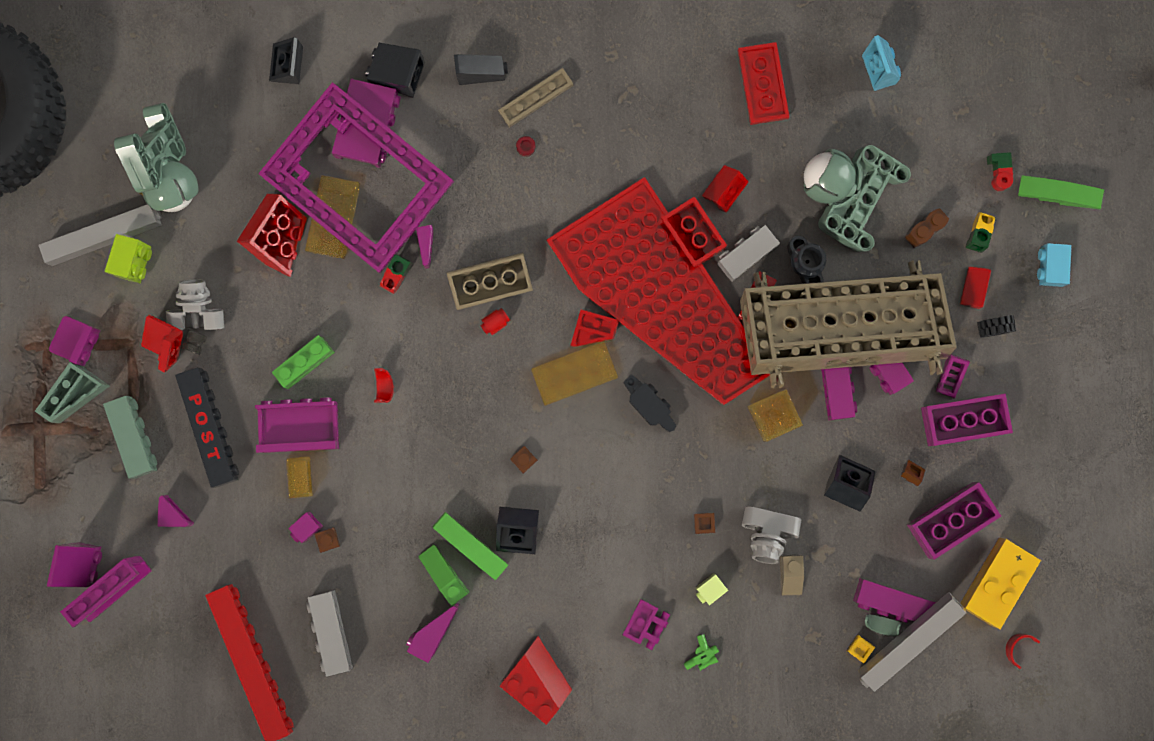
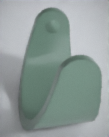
[865,614,902,636]

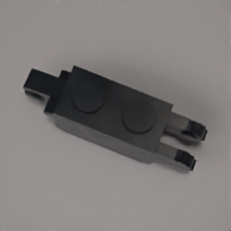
[623,375,677,432]

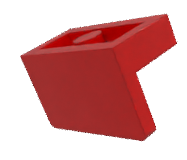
[702,165,749,213]

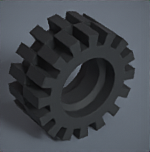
[977,315,1017,338]

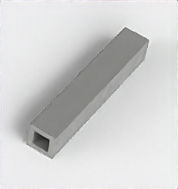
[38,204,162,266]
[858,592,966,692]

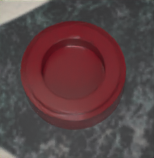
[516,136,536,157]

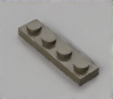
[498,68,573,128]

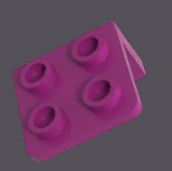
[49,316,101,366]

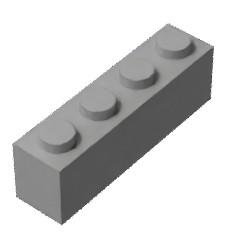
[306,590,353,677]

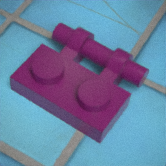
[622,599,670,650]

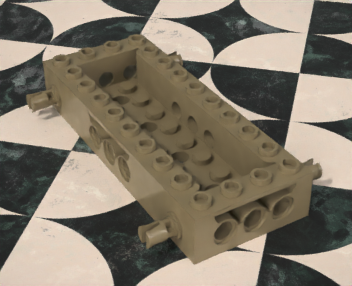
[740,260,957,388]

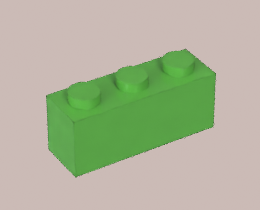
[272,335,335,389]

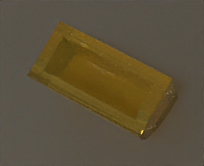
[286,457,313,498]

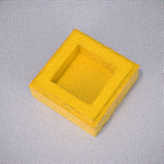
[847,635,875,663]

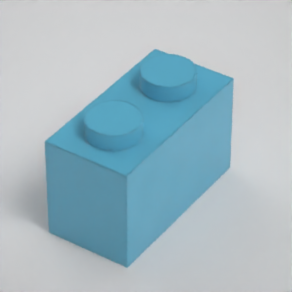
[1037,243,1071,287]

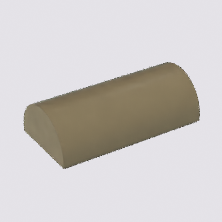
[446,252,533,310]

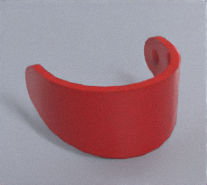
[374,368,394,403]
[1006,633,1040,669]

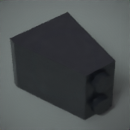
[365,42,425,98]

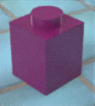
[288,512,323,543]

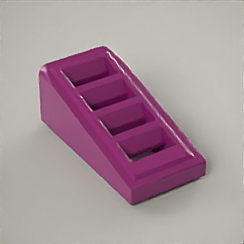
[416,225,434,269]
[936,354,970,398]

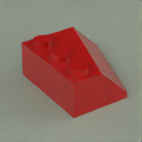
[237,194,307,277]
[499,636,572,725]

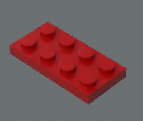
[737,42,789,125]

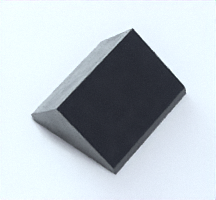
[269,37,303,84]

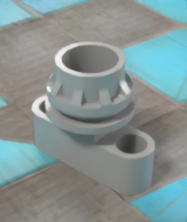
[166,279,225,330]
[742,507,801,564]

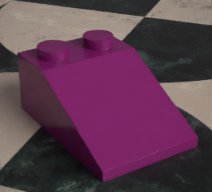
[47,542,102,587]
[406,603,460,663]

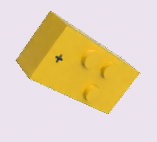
[960,538,1041,629]

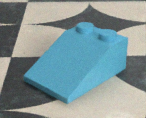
[862,35,901,91]

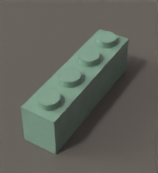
[103,396,158,479]

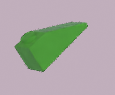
[418,544,469,606]

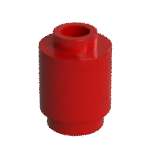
[480,308,510,336]

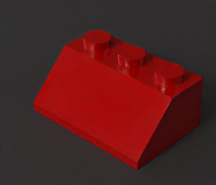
[661,196,727,267]

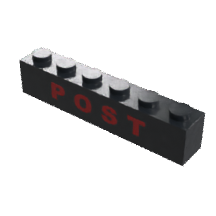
[175,367,239,488]

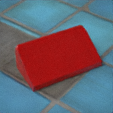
[960,267,991,309]

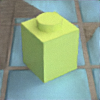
[696,573,728,605]

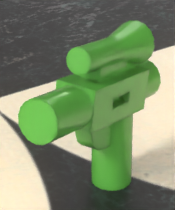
[683,634,719,671]

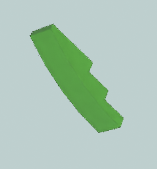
[1018,175,1104,209]
[432,512,508,580]

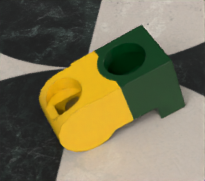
[965,212,995,253]

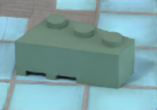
[35,362,110,423]

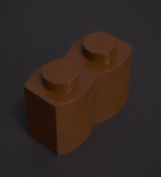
[905,208,949,248]

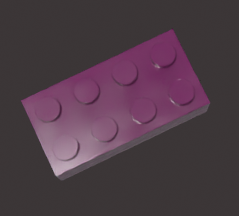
[921,394,1013,446]
[906,482,1001,560]

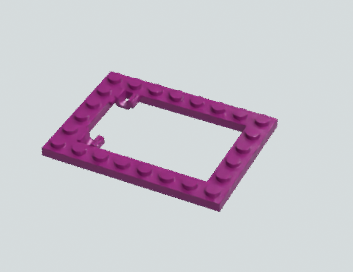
[258,82,454,273]

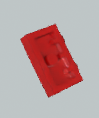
[141,315,183,373]

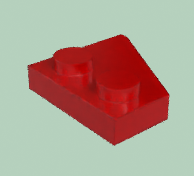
[570,310,619,347]

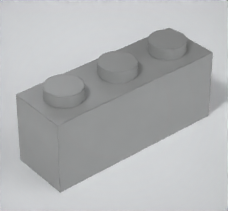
[718,225,780,282]

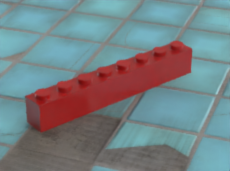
[205,584,294,741]

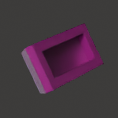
[158,495,194,527]

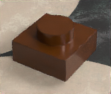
[510,446,538,474]
[901,460,925,486]
[694,513,715,534]
[314,527,340,553]

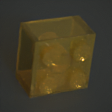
[747,389,803,442]

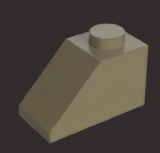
[780,555,804,596]

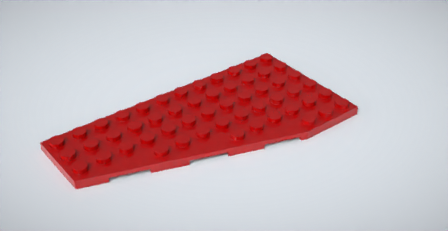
[546,177,770,405]

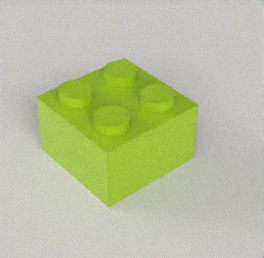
[105,234,152,284]

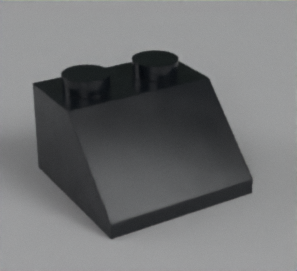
[824,455,876,512]
[496,507,539,555]

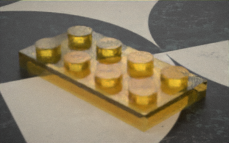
[305,175,360,259]
[531,341,618,406]

